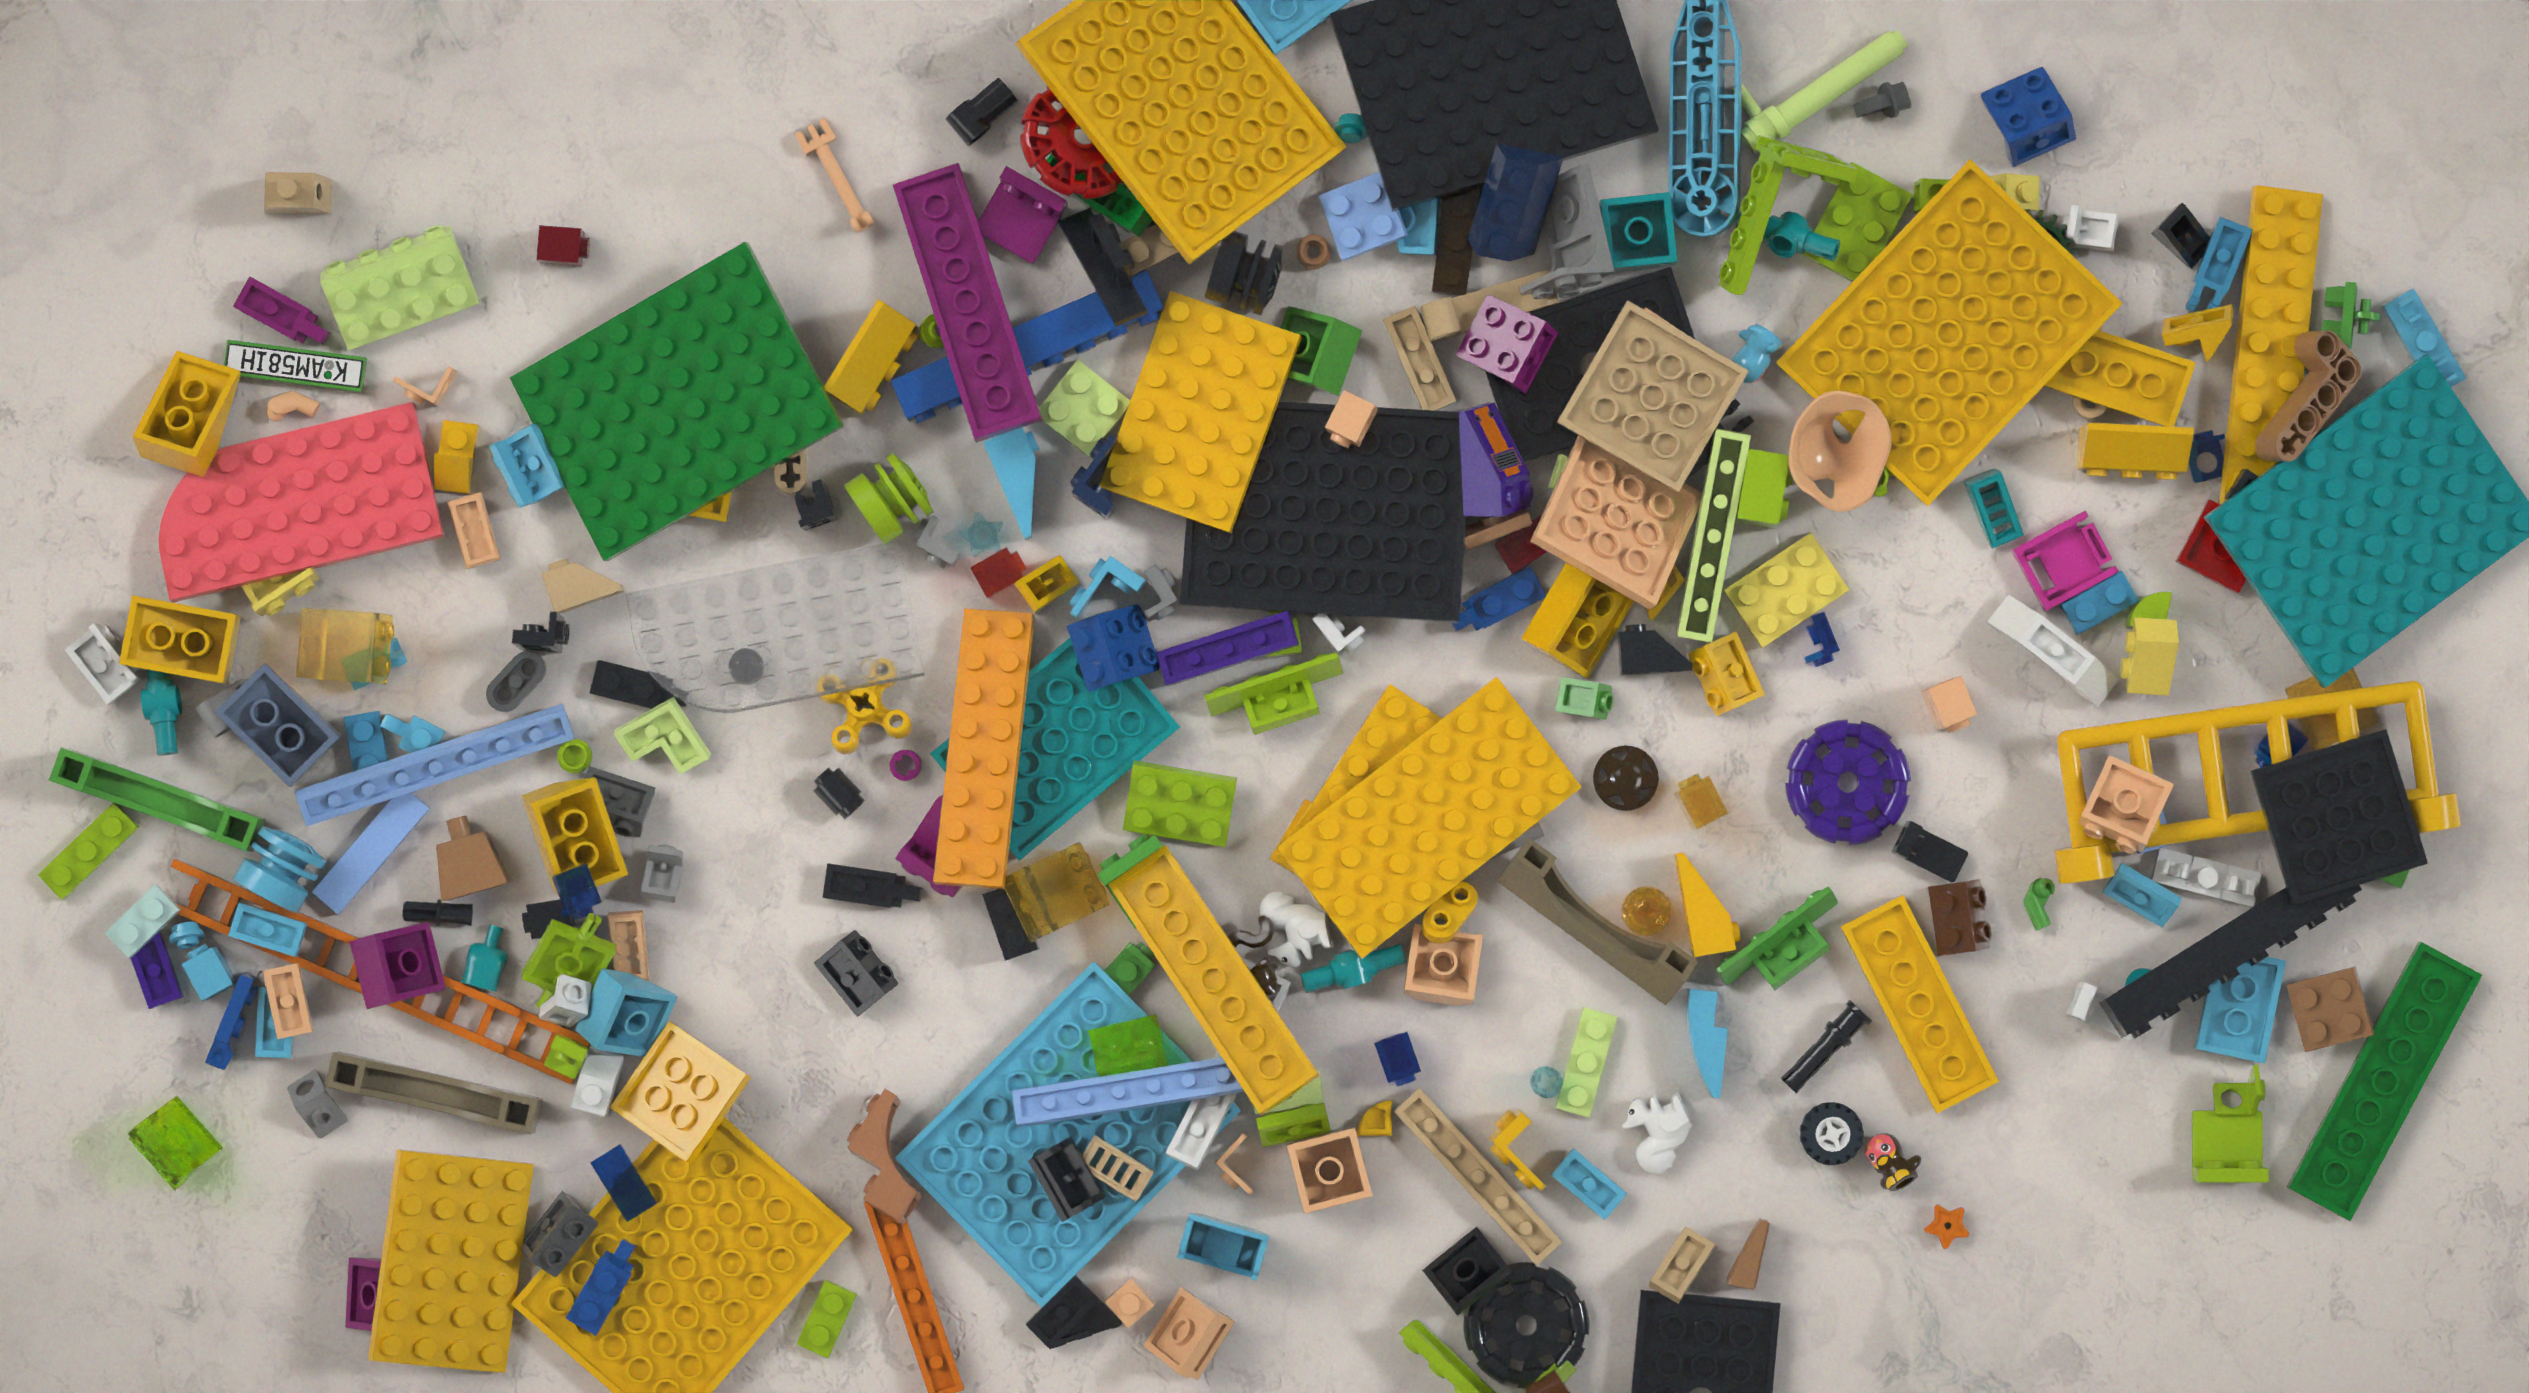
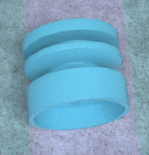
[233,826,327,913]

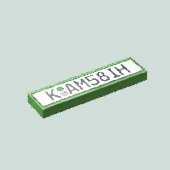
[224,339,367,393]

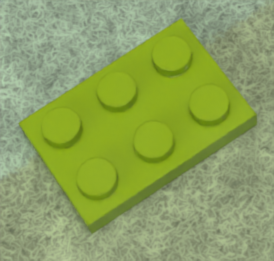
[1801,162,1913,282]
[1123,760,1237,847]

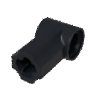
[945,77,1018,146]

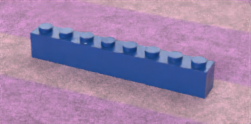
[891,270,1164,424]

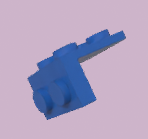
[1067,605,1160,692]

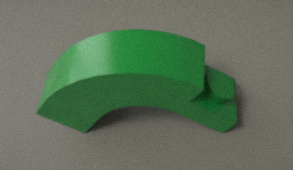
[1047,153,1152,237]

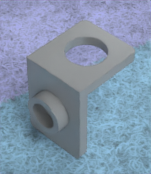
[287,1070,348,1138]

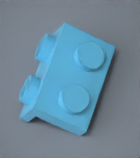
[490,423,565,508]

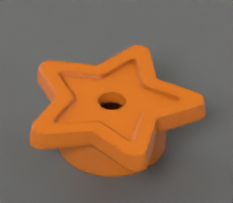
[1924,1204,1970,1249]

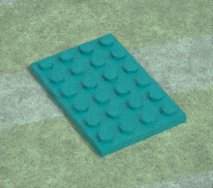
[930,638,1180,861]

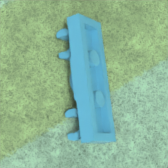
[2382,288,2466,387]

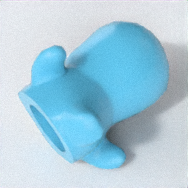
[1731,324,1783,383]

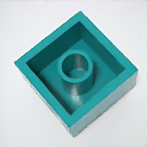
[1599,192,1678,272]

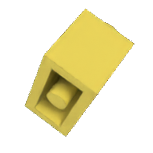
[2120,617,2179,696]

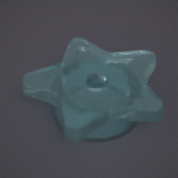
[959,512,1003,557]

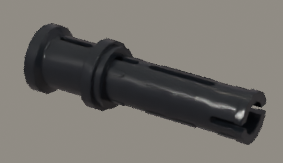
[1780,1000,1872,1094]

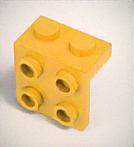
[1489,1109,1546,1191]

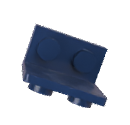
[1070,434,1118,520]

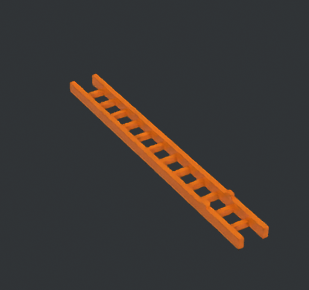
[170,859,590,1084]

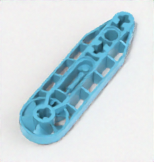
[1669,0,1742,238]

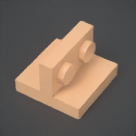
[1143,1287,1235,1381]

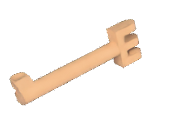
[795,118,875,233]

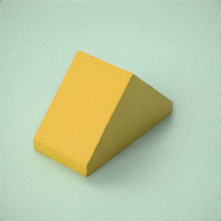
[1014,555,1080,614]

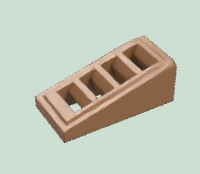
[1726,1218,1770,1290]

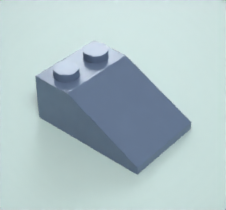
[214,663,343,787]

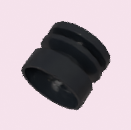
[1205,231,1283,316]

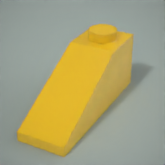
[1674,852,1741,957]

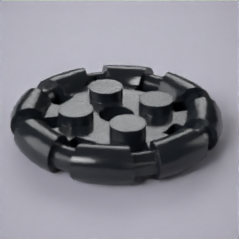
[1463,1262,1590,1389]

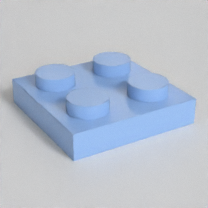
[1318,172,1408,261]

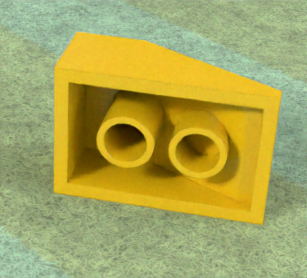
[132,350,241,477]
[119,595,242,685]

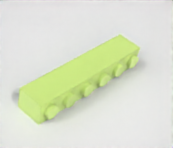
[1676,428,1751,643]

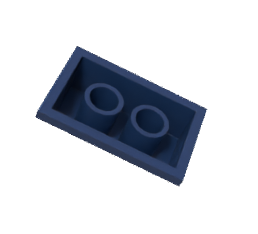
[1468,144,1563,262]

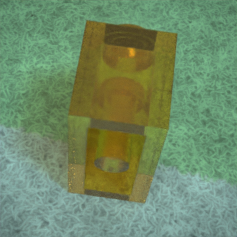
[1673,773,1728,830]

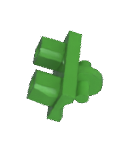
[2322,282,2380,349]

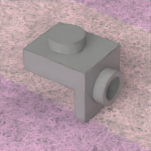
[914,515,961,569]
[1144,564,1178,621]
[640,844,683,903]

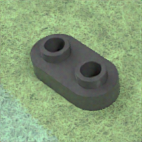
[486,651,547,712]

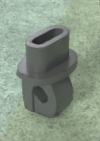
[1853,82,1911,118]

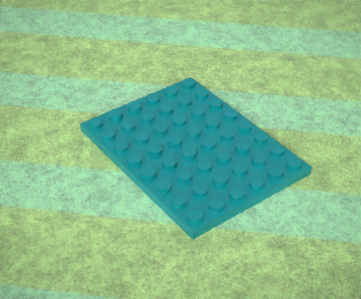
[2204,354,2529,688]

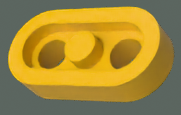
[1421,881,1478,944]

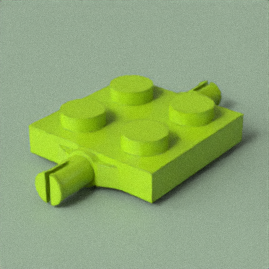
[522,913,616,1009]

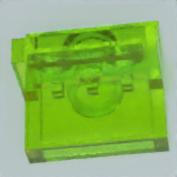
[1088,1014,1169,1077]
[128,1096,223,1190]

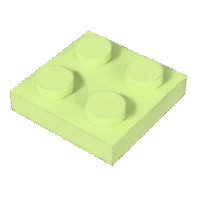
[1039,359,1130,457]

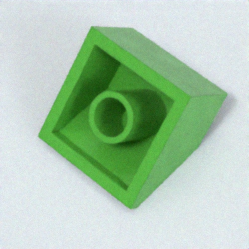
[1280,306,1362,396]

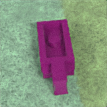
[233,276,331,345]

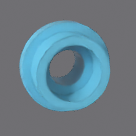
[169,922,205,949]

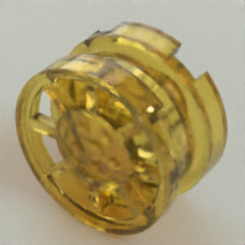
[1621,886,1671,936]

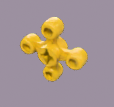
[817,659,912,754]

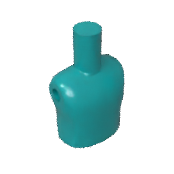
[461,924,508,992]

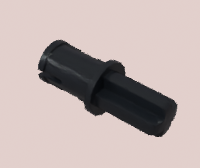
[402,899,473,927]

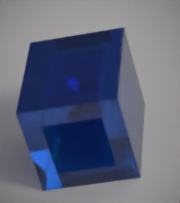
[1374,1031,1421,1087]

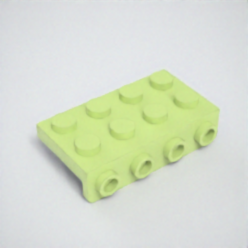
[320,225,480,351]

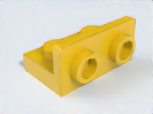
[1688,631,1765,716]

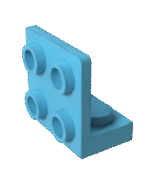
[1069,556,1146,619]

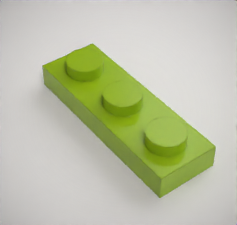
[38,802,140,900]

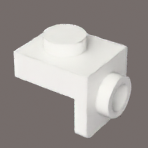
[2063,205,2119,251]

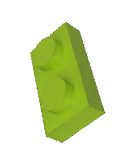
[1256,1102,1331,1148]
[796,1280,857,1358]

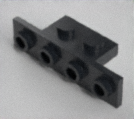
[1058,208,1148,327]

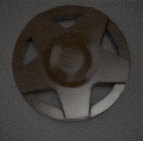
[1593,745,1659,811]

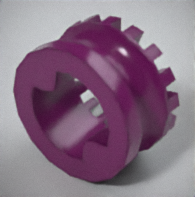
[889,749,922,781]

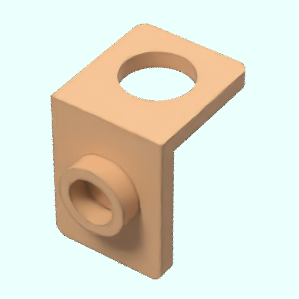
[393,366,457,406]
[1215,1133,1254,1195]

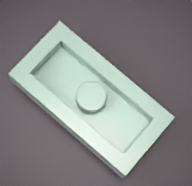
[104,884,181,959]

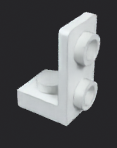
[2066,982,2132,1040]

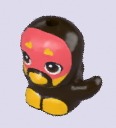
[1865,1133,1921,1191]

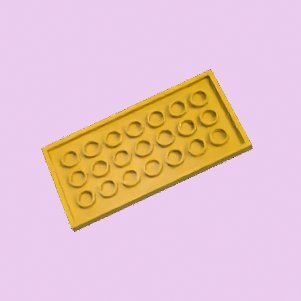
[1275,677,1582,959]

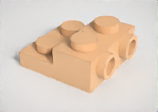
[2079,755,2174,854]

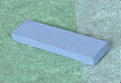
[312,792,431,915]

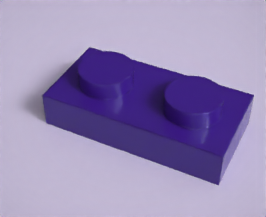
[131,931,184,1009]

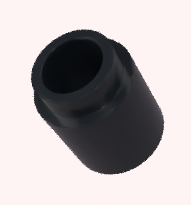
[813,768,865,819]

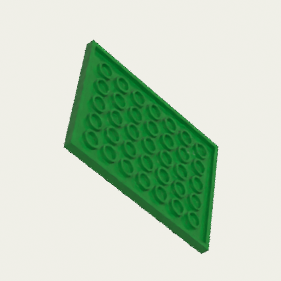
[510,242,844,562]

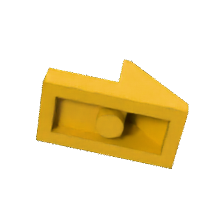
[2162,304,2234,362]
[434,420,479,494]

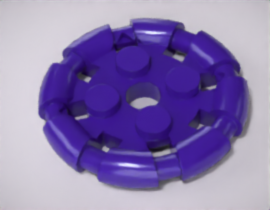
[1785,719,1911,845]

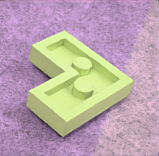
[613,697,711,774]

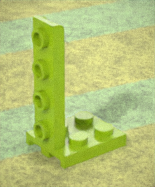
[1719,135,1859,295]
[1399,1320,1577,1393]

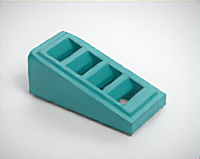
[1964,468,2024,549]

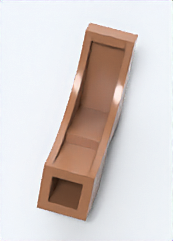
[847,1088,922,1226]

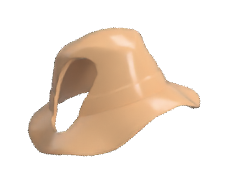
[1789,391,1892,512]

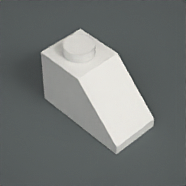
[571,1045,626,1117]

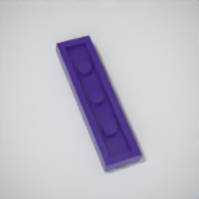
[1156,611,1299,686]

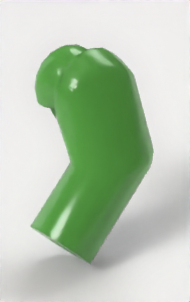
[2023,878,2055,931]

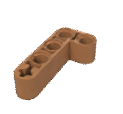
[2255,330,2362,462]

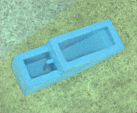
[1686,988,1728,1098]

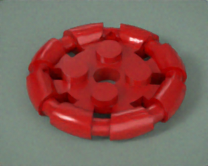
[1020,86,1124,199]

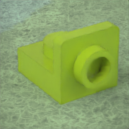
[544,1033,590,1079]

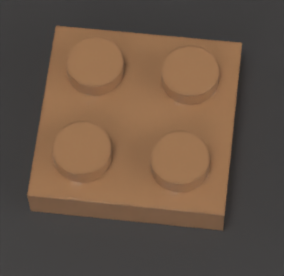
[2286,966,2375,1052]

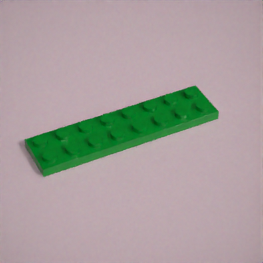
[2287,941,2482,1221]

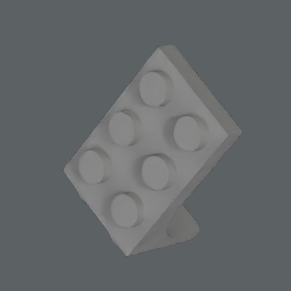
[1519,165,1614,299]

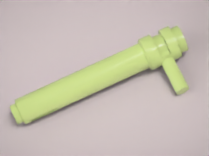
[1731,30,1908,154]

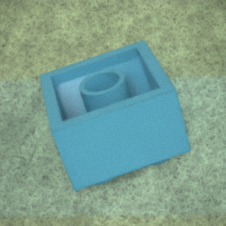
[575,968,678,1057]

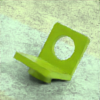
[2212,1064,2266,1116]

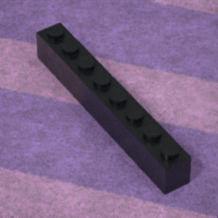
[2099,885,2362,1039]

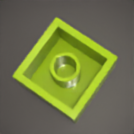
[1735,449,1793,529]

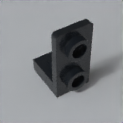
[1891,821,1968,882]

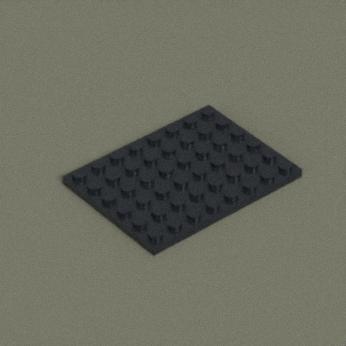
[1329,0,1659,212]
[1180,401,1467,623]

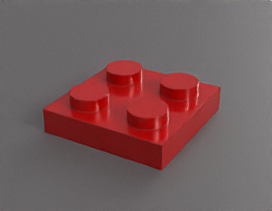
[2175,499,2246,594]

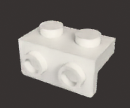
[64,623,142,705]

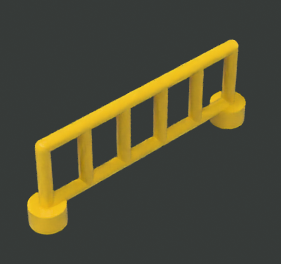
[2054,681,2461,884]

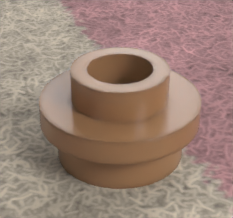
[1296,234,1331,270]

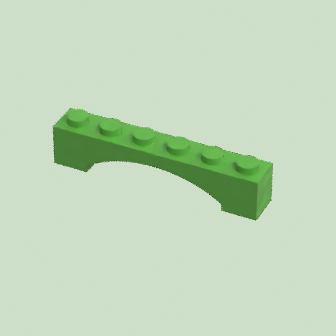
[49,747,265,852]

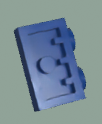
[1981,67,2076,167]

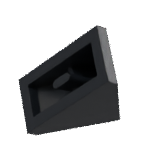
[2151,203,2210,269]

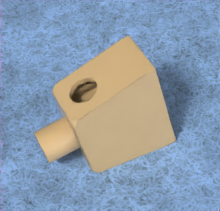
[264,172,332,214]

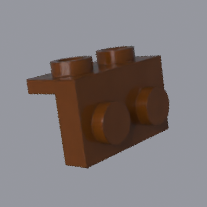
[1928,879,1992,956]

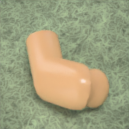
[266,390,320,421]

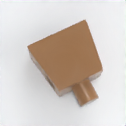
[436,815,511,901]

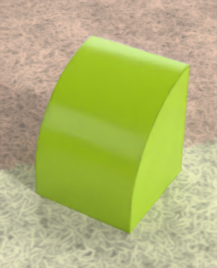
[2125,592,2173,629]

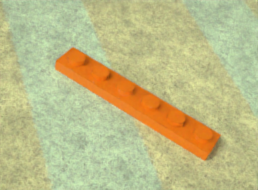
[864,1201,965,1393]

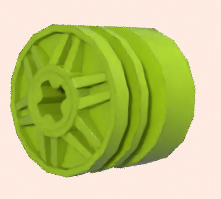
[844,452,934,546]

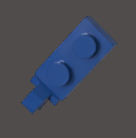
[1452,566,1546,632]
[205,972,258,1070]
[566,1239,636,1336]

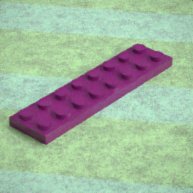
[893,163,1042,443]

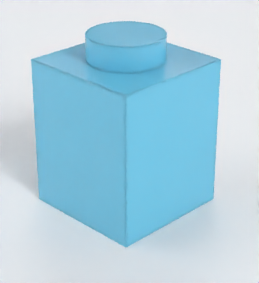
[182,944,237,1001]

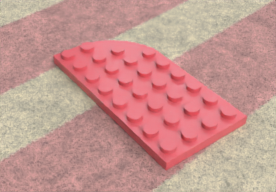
[159,402,444,603]

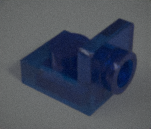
[1803,612,1840,668]

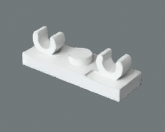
[2151,848,2262,907]

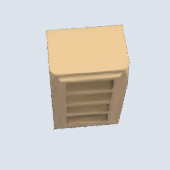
[1082,1135,1154,1202]

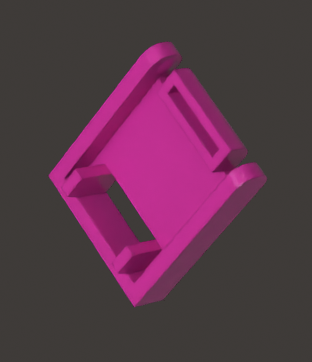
[2011,510,2119,612]

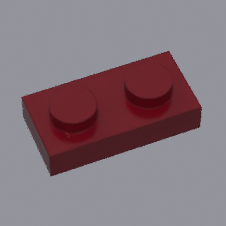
[1494,514,1548,574]

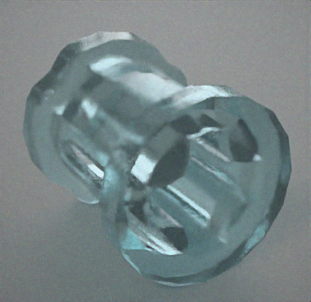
[1530,1066,1563,1098]

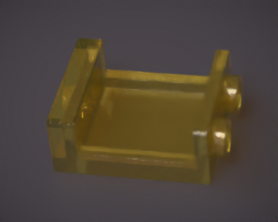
[296,608,394,685]
[1005,842,1110,942]

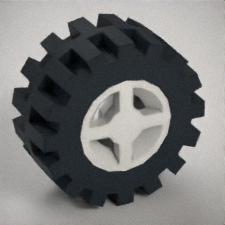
[1800,1102,1864,1165]

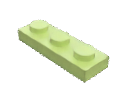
[1555,1007,1617,1118]

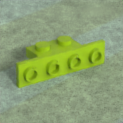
[1204,652,1344,735]

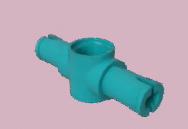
[1735,211,1840,262]
[141,669,182,756]
[1300,944,1406,993]

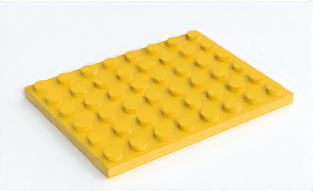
[1015,0,1347,265]
[1776,159,2123,506]
[511,1117,854,1393]

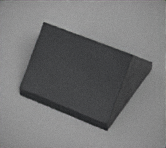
[1422,1226,1512,1316]

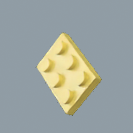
[1723,532,1849,648]

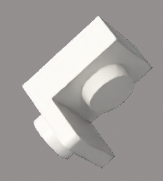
[1312,614,1365,654]
[538,974,592,1028]

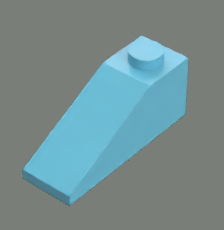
[983,427,1040,540]

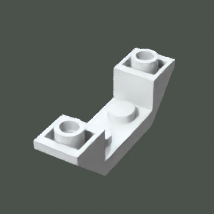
[1986,595,2118,708]

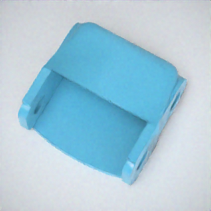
[1177,1212,1269,1281]

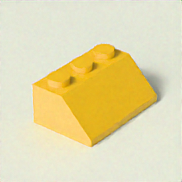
[824,299,919,416]
[2077,423,2194,480]
[1521,562,1634,679]
[521,777,628,900]

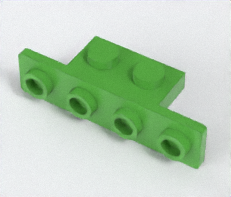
[1716,887,1838,991]

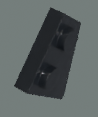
[1025,1275,1123,1349]

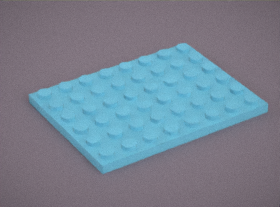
[895,961,1241,1308]

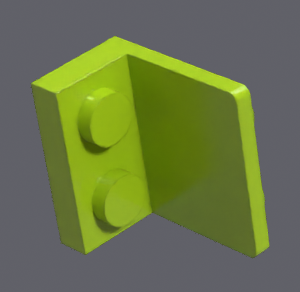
[2192,1110,2269,1183]

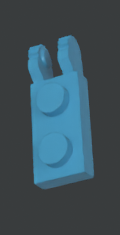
[2185,217,2253,312]

